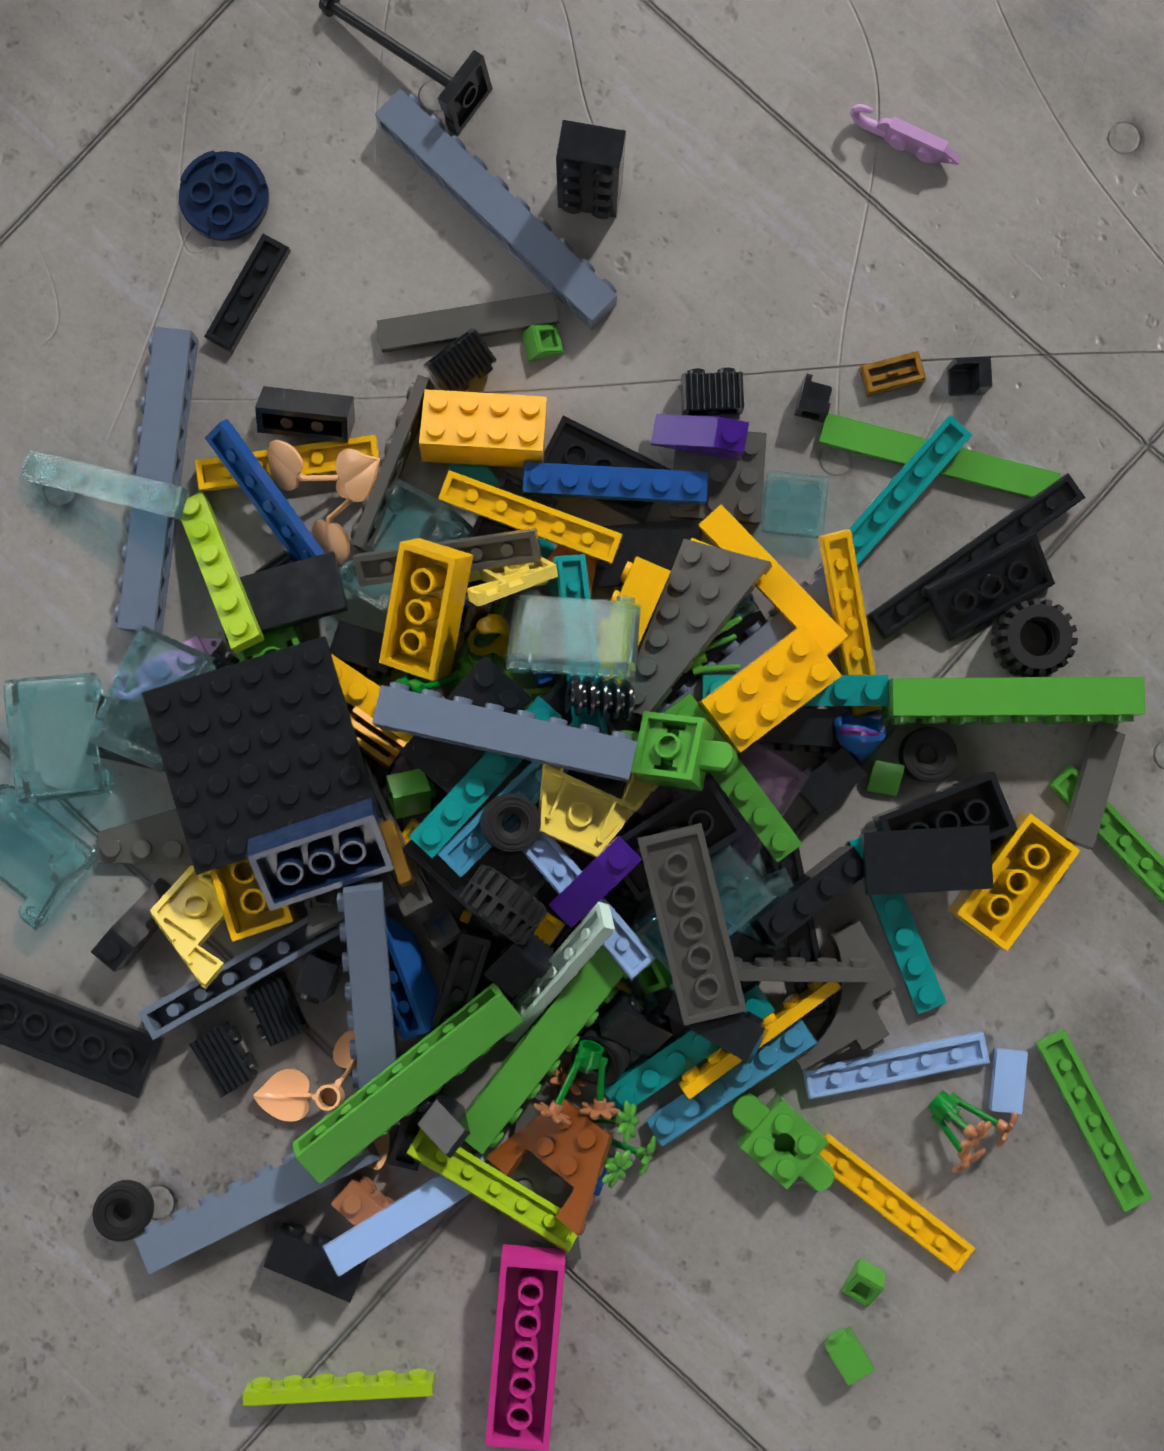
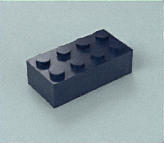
[247,798,394,911]

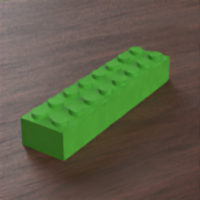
[881,677,1145,725]

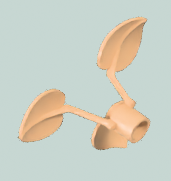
[268,440,380,571]
[253,1030,390,1170]

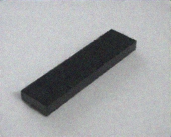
[204,233,291,354]

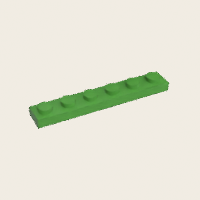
[665,693,802,863]
[1034,1029,1152,1212]

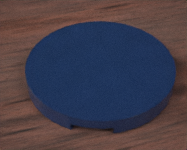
[179,150,269,241]

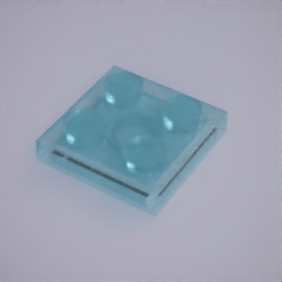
[761,470,829,538]

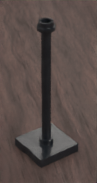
[319,0,493,136]

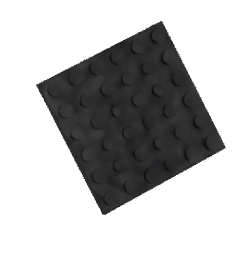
[141,636,382,875]

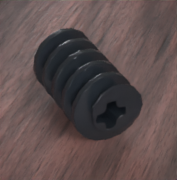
[565,674,635,721]

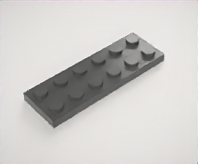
[638,823,747,1026]

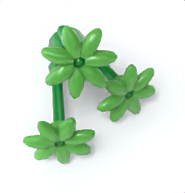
[587,1101,656,1188]

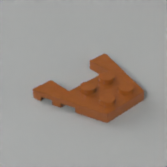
[486,1098,614,1236]

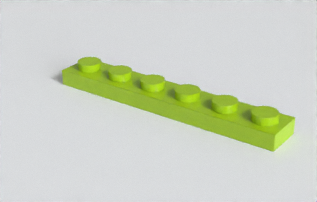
[176,491,265,654]
[406,1128,578,1252]
[243,1368,436,1406]

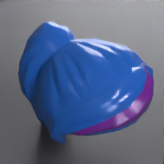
[833,711,887,760]

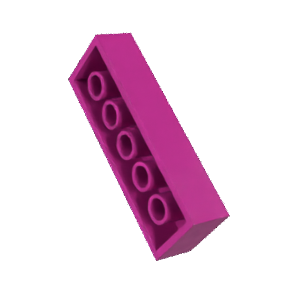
[485,1244,565,1451]

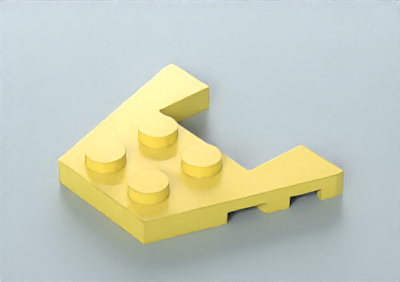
[467,557,558,606]
[539,764,659,857]
[150,865,225,989]

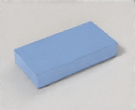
[989,1047,1028,1114]

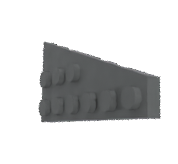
[628,539,772,717]
[489,1074,581,1273]

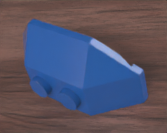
[385,914,437,1040]

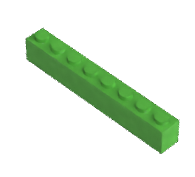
[465,945,628,1154]
[292,983,523,1184]

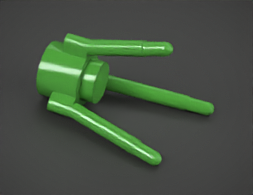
[689,616,742,676]

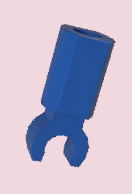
[532,660,555,687]

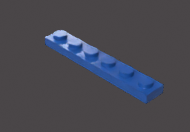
[205,419,325,562]
[523,462,708,505]

